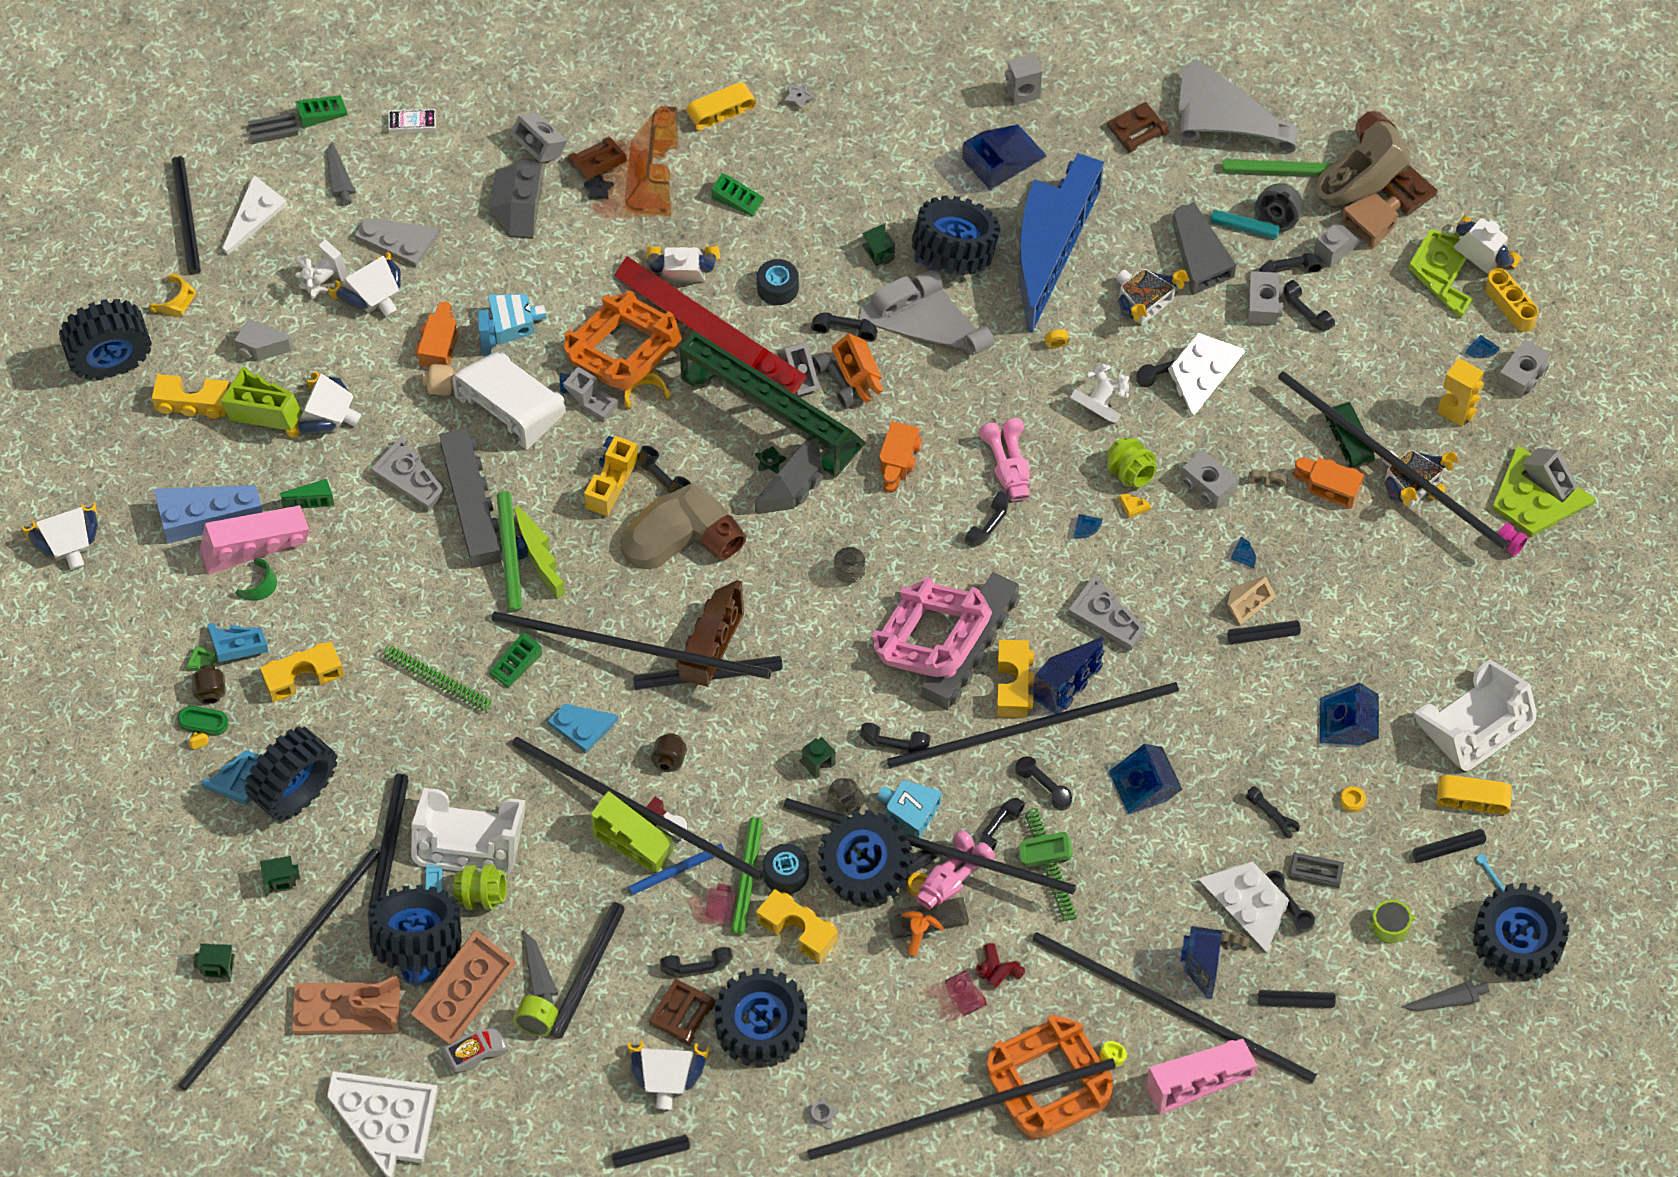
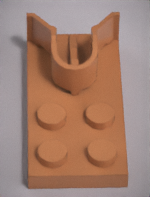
[410,930,517,1045]
[292,973,401,1035]

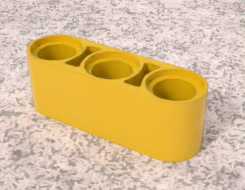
[686,82,757,130]
[1485,268,1538,332]
[1436,775,1512,815]

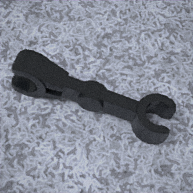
[1246,786,1300,838]

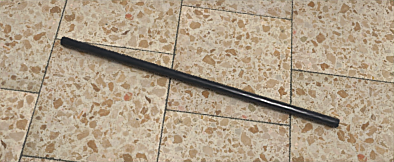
[1278,371,1510,550]
[492,611,772,679]
[887,682,1179,768]
[512,737,764,881]
[784,798,1076,895]
[178,848,379,1091]
[1032,932,1317,1083]
[807,1058,1116,1160]

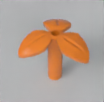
[901,911,944,956]

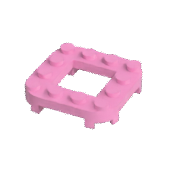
[872,577,992,678]

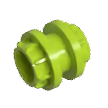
[1106,437,1157,488]
[453,864,507,910]

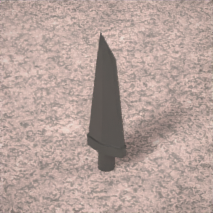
[327,142,356,206]
[523,930,559,1005]
[1401,980,1489,1011]

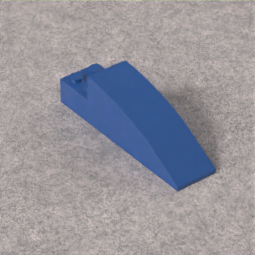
[1019,153,1104,333]

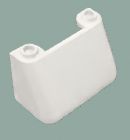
[452,352,566,450]
[1414,659,1537,771]
[411,788,525,876]

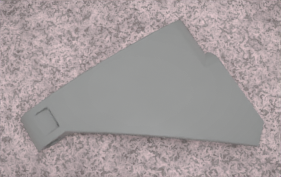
[1179,59,1297,153]
[859,269,994,355]

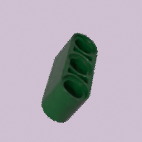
[1325,402,1375,468]

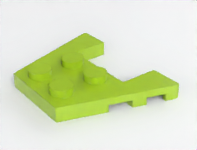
[1408,229,1472,318]
[1492,445,1596,537]

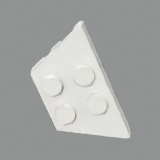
[1168,333,1245,416]
[1199,862,1289,952]

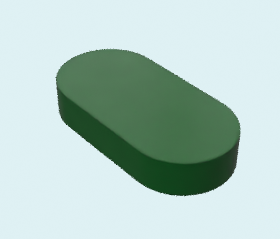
[178,706,229,736]

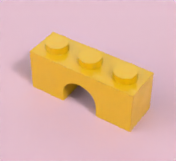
[1437,358,1484,427]
[152,374,230,419]
[584,436,638,517]
[997,640,1034,718]
[260,641,344,703]
[756,889,838,964]

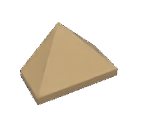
[1227,576,1276,625]

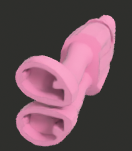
[979,418,1030,501]
[915,830,995,909]

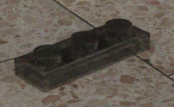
[887,897,969,939]

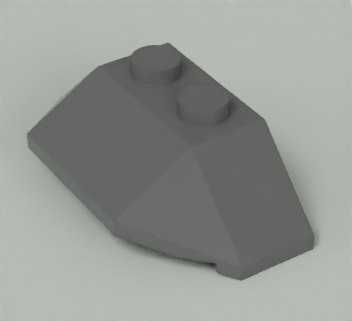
[489,158,546,239]
[755,435,823,514]

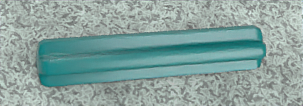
[1210,209,1280,239]

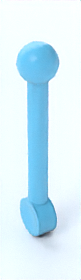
[1477,854,1505,892]

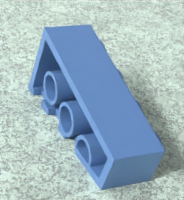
[154,485,262,544]

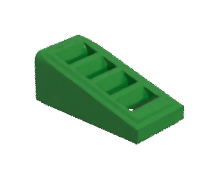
[295,95,348,128]
[711,173,764,217]
[280,479,334,509]
[490,633,542,688]

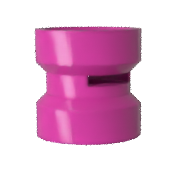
[1498,523,1528,557]

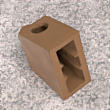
[1342,194,1401,250]

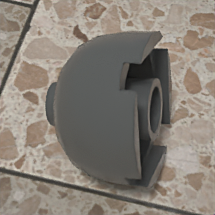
[1254,183,1303,232]

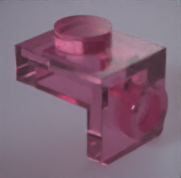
[704,883,737,924]
[945,970,987,1016]

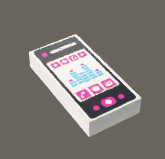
[389,109,436,134]

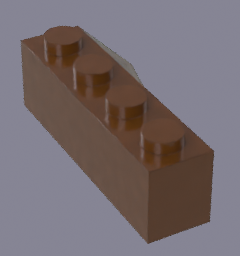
[676,580,744,687]

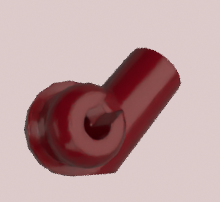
[975,943,1000,979]
[987,961,1026,988]

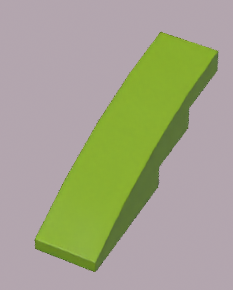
[514,506,565,599]

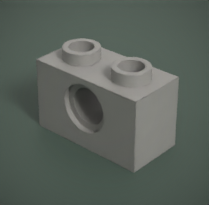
[1004,54,1042,106]
[510,112,568,162]
[1248,271,1283,325]
[1497,339,1550,398]
[1181,449,1239,509]

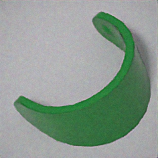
[235,558,277,601]

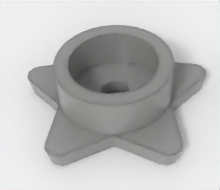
[785,83,815,109]
[805,1097,839,1129]

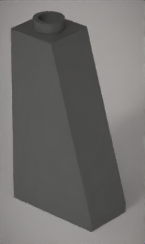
[1172,202,1236,295]

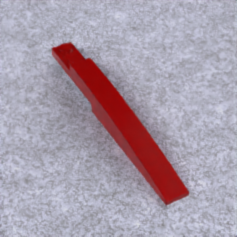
[614,256,807,394]

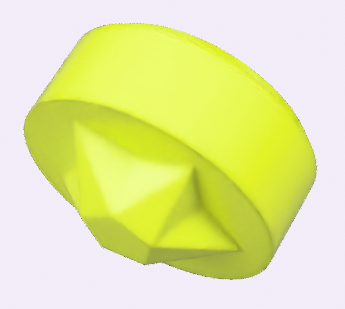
[1099,1041,1127,1068]

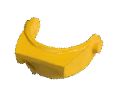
[148,273,196,317]
[624,370,671,409]

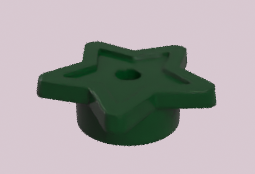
[755,446,786,473]

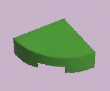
[185,646,218,671]

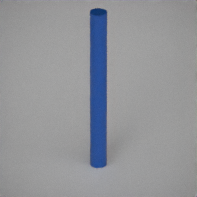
[628,843,724,895]

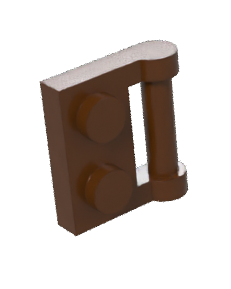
[1107,102,1169,153]
[567,136,627,180]
[1382,165,1438,216]
[649,978,716,1046]

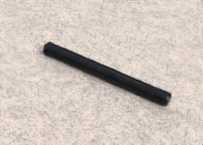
[172,156,201,275]
[633,655,783,689]
[369,773,409,908]
[550,902,624,1039]

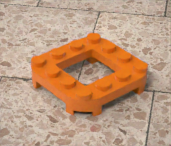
[564,290,682,391]
[987,1014,1113,1139]

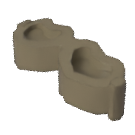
[1248,470,1287,487]
[1208,929,1250,949]

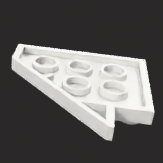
[327,1072,438,1177]

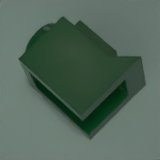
[862,223,895,266]
[799,737,836,779]
[260,856,300,897]
[194,943,235,982]

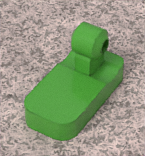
[1019,832,1073,867]

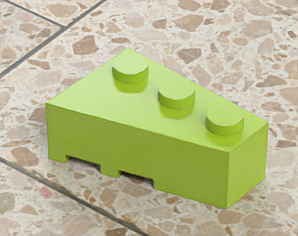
[221,366,302,431]
[591,791,674,873]

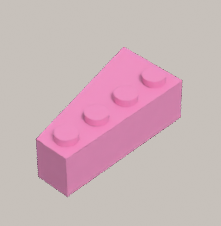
[200,506,309,574]
[1146,1039,1257,1115]

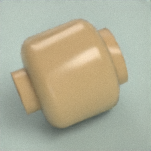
[422,364,457,397]

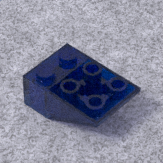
[962,124,1046,190]
[1033,637,1105,714]

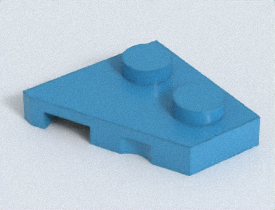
[478,310,496,356]
[207,623,268,662]
[548,704,619,753]
[202,750,259,805]

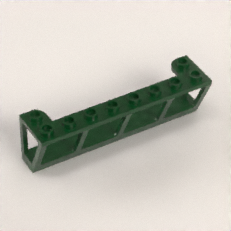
[679,331,865,477]

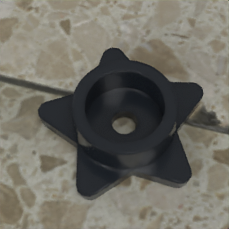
[584,174,614,199]

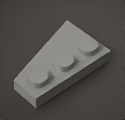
[355,218,441,267]
[371,436,444,511]
[1068,574,1145,651]

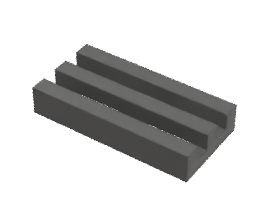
[248,112,299,144]
[1289,852,1344,888]

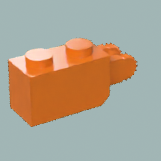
[415,301,458,367]
[831,333,883,403]
[879,421,923,493]
[1293,457,1365,509]

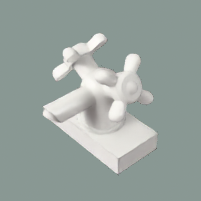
[295,239,348,299]
[1070,364,1129,423]

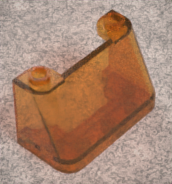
[625,106,678,216]

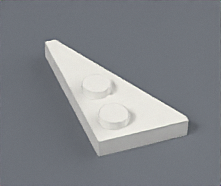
[223,176,287,255]

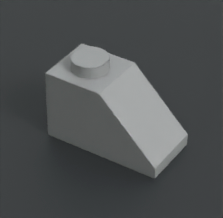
[1314,225,1364,268]
[234,318,293,361]
[777,342,820,395]
[1523,448,1578,502]

